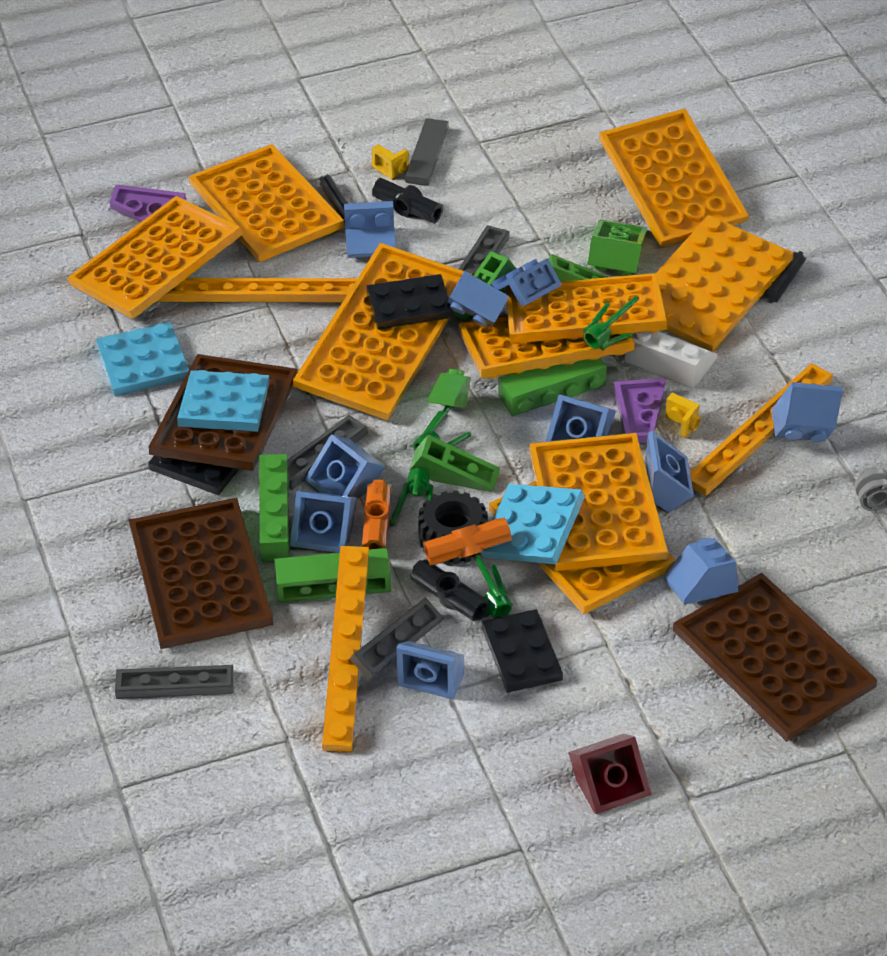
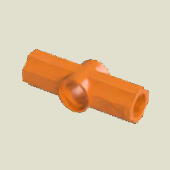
[362,480,391,550]
[423,517,512,565]

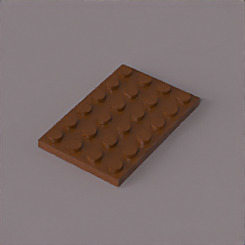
[149,354,297,471]
[129,498,273,649]
[673,573,877,742]

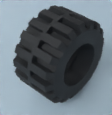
[418,491,488,564]

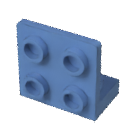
[344,201,396,258]
[491,258,562,307]

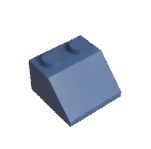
[447,271,509,327]
[772,382,843,442]
[545,394,616,442]
[645,431,694,513]
[304,434,385,499]
[290,491,357,553]
[664,538,738,605]
[397,641,464,700]

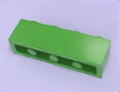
[498,358,607,416]
[259,454,290,563]
[274,548,391,603]

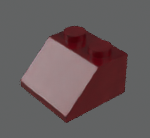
[568,734,652,814]

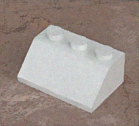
[625,332,718,388]

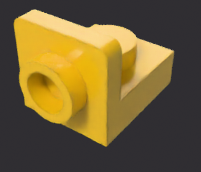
[372,144,409,179]
[666,393,701,438]

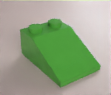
[587,219,648,275]

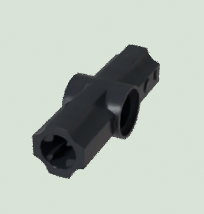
[372,178,443,224]
[410,559,490,622]

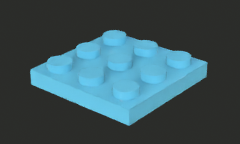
[96,322,189,396]
[177,370,269,432]
[480,484,585,564]

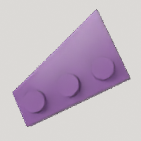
[109,185,187,222]
[614,378,666,443]

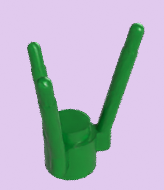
[583,296,639,350]
[413,405,471,450]
[389,468,433,526]
[474,554,513,618]

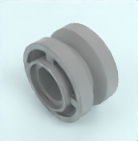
[854,469,887,511]

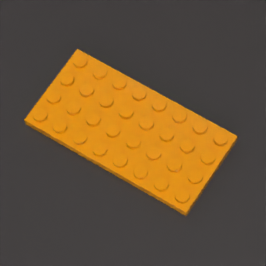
[293,243,472,421]

